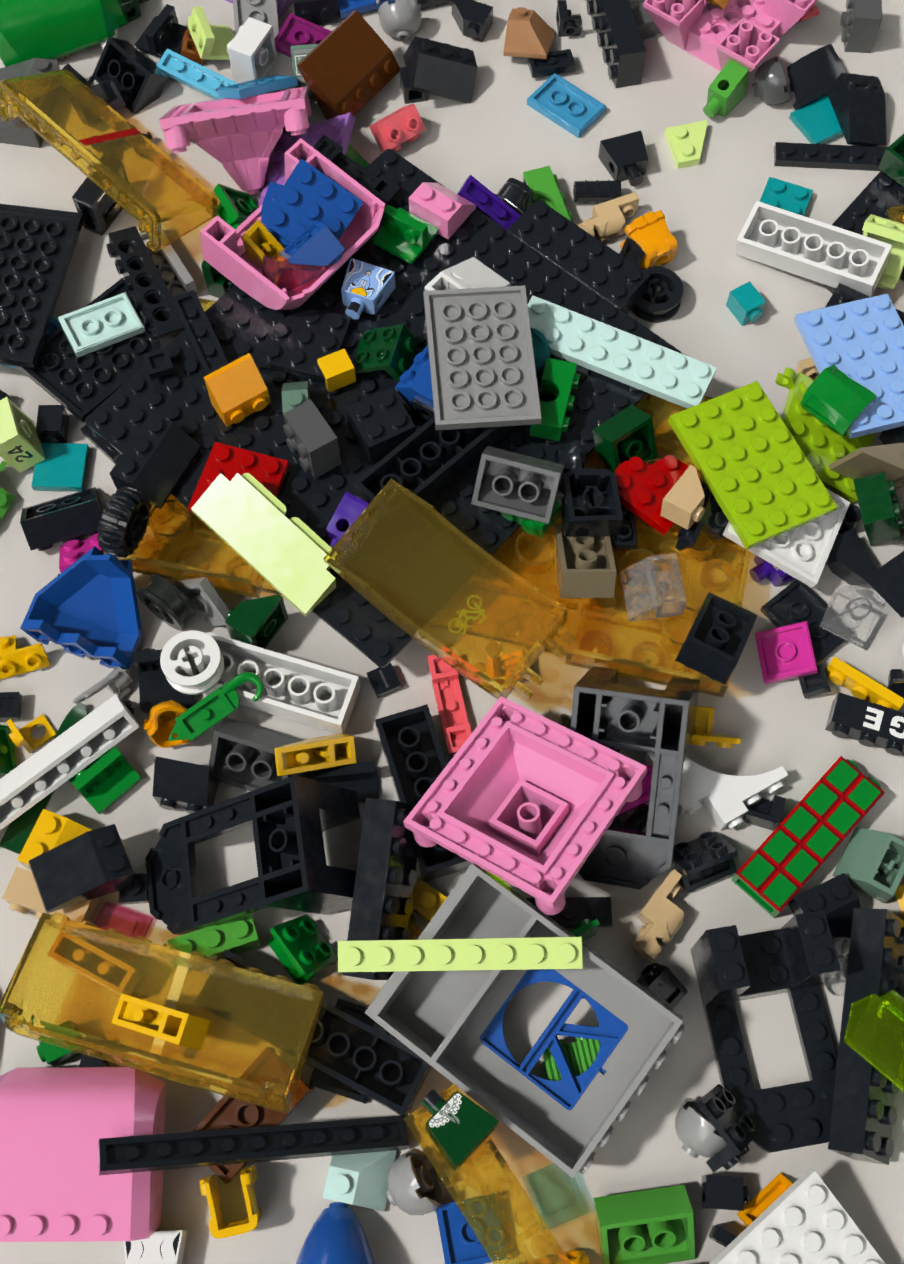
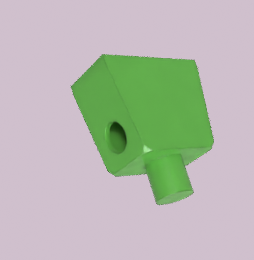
[703,59,749,118]

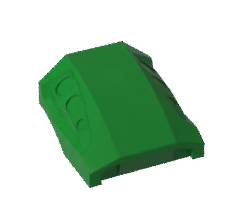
[800,365,877,438]

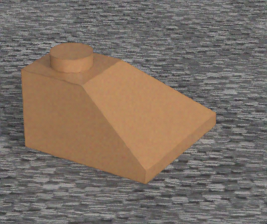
[503,7,555,59]

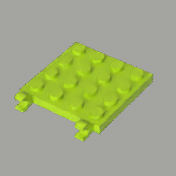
[775,367,875,503]

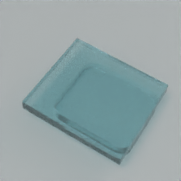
[522,1163,588,1232]

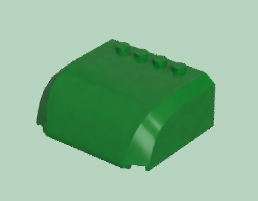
[0,0,128,67]

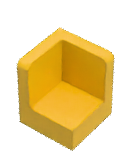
[317,349,356,392]

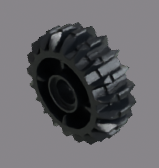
[97,486,152,558]

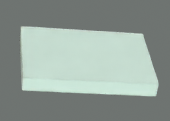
[58,292,145,358]

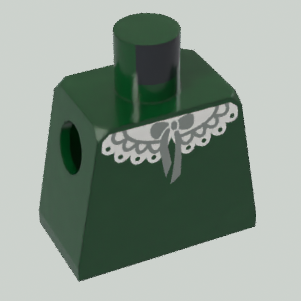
[421,1089,499,1172]

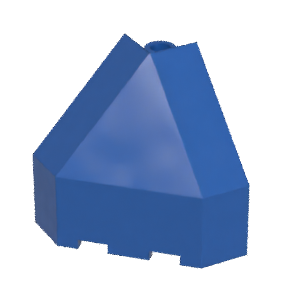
[20,546,143,669]

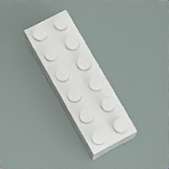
[737,201,892,297]
[192,632,361,734]

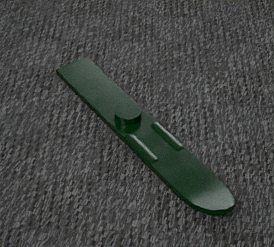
[0,703,88,855]

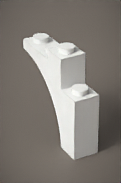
[645,752,788,831]

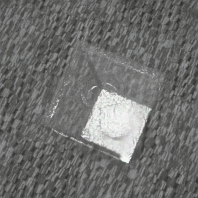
[819,584,891,651]

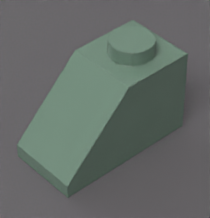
[282,381,310,421]

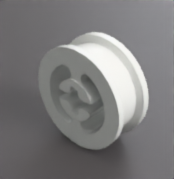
[160,630,224,695]

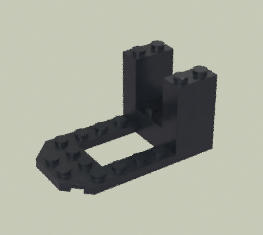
[570,666,700,890]
[145,775,360,935]
[690,910,841,1153]

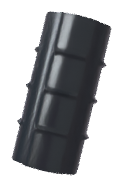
[573,180,621,203]

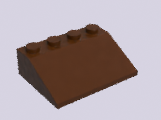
[296,10,400,120]

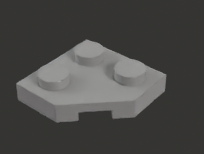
[173,577,230,626]

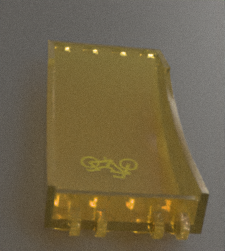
[323,479,576,700]

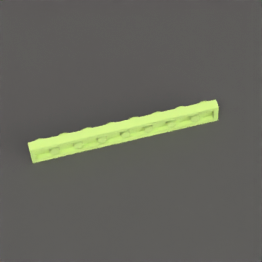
[338,936,583,972]

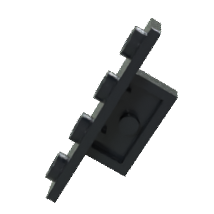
[675,480,728,551]

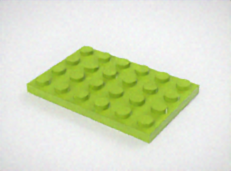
[668,381,838,550]

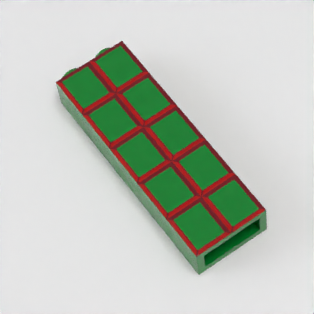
[731,756,885,918]

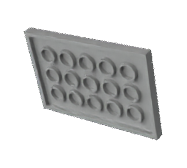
[423,285,542,430]

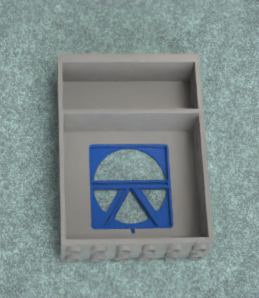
[365,863,685,1179]

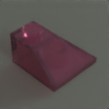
[262,256,328,291]

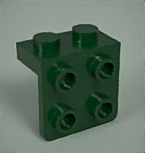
[353,324,420,383]

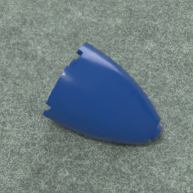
[296,1202,375,1264]

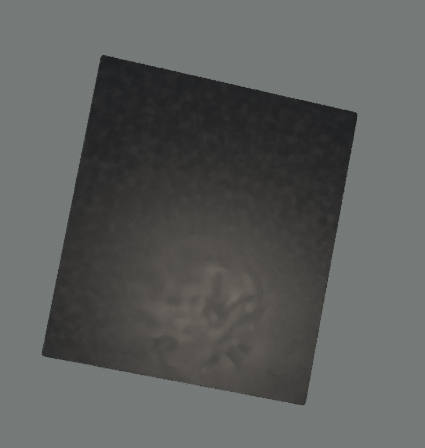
[85,149,681,668]

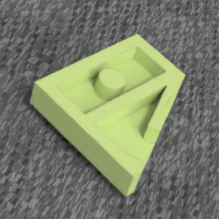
[664,120,708,169]

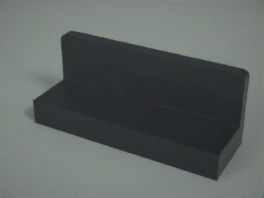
[293,761,379,803]

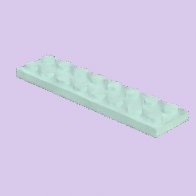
[528,296,717,409]

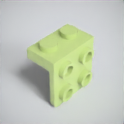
[188,6,234,60]

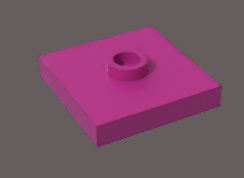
[754,621,818,685]

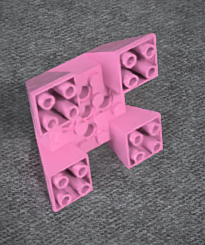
[643,0,817,74]

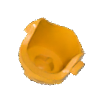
[143,700,189,748]

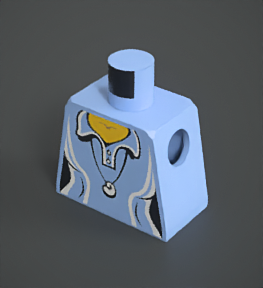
[341,258,396,319]

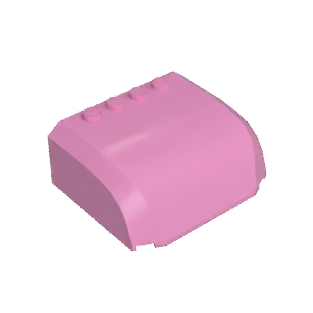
[200,138,385,310]
[0,1066,166,1242]

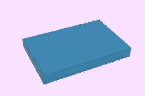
[527,73,606,138]
[217,75,298,99]

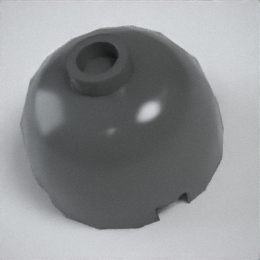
[752,56,791,105]

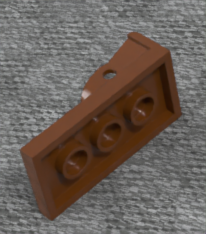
[192,1047,315,1184]

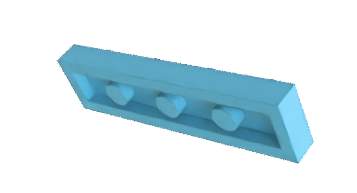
[156,48,238,100]

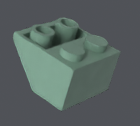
[832,827,904,903]

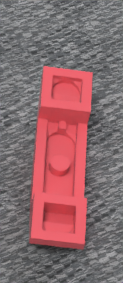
[427,651,472,755]

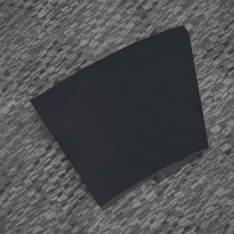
[787,44,847,110]

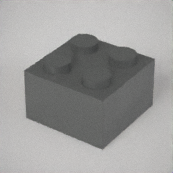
[840,0,882,53]
[283,399,341,478]

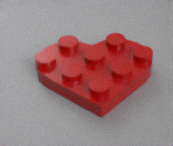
[614,455,688,536]

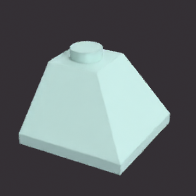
[322,1150,397,1212]

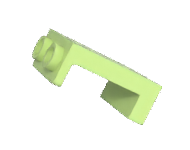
[862,214,904,290]

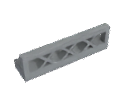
[139,215,198,298]

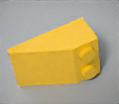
[17,809,126,897]

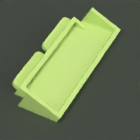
[191,473,336,617]

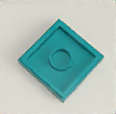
[789,95,843,144]
[31,443,90,492]

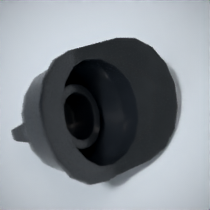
[495,178,533,213]

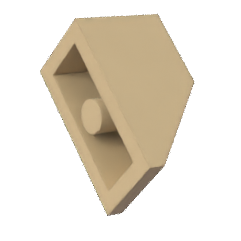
[660,465,705,530]

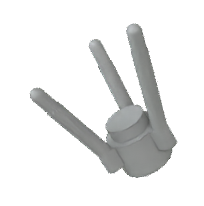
[73,666,132,704]

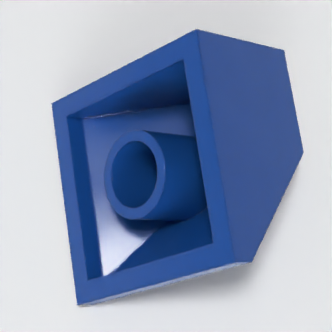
[279,220,345,266]

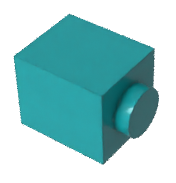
[726,281,766,326]

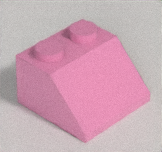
[409,182,476,239]

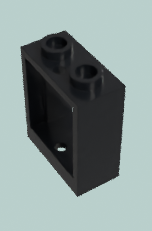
[72,157,132,236]

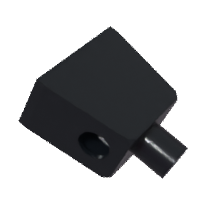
[598,131,648,186]

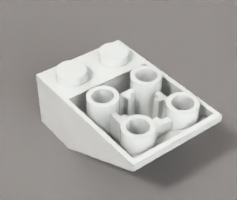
[424,257,511,291]

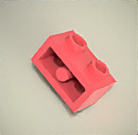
[369,104,426,152]

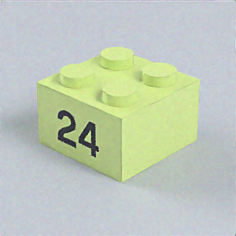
[0,397,45,473]

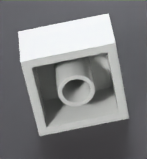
[227,17,278,83]

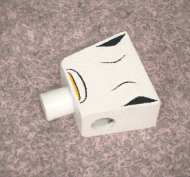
[123,1230,188,1264]

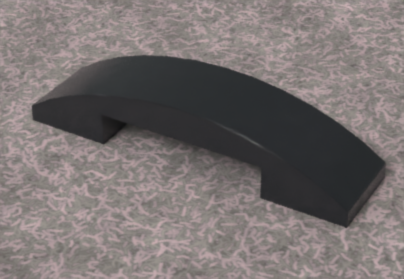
[313,135,401,206]

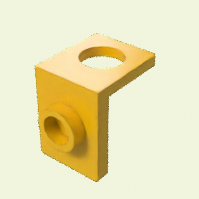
[6,714,56,754]

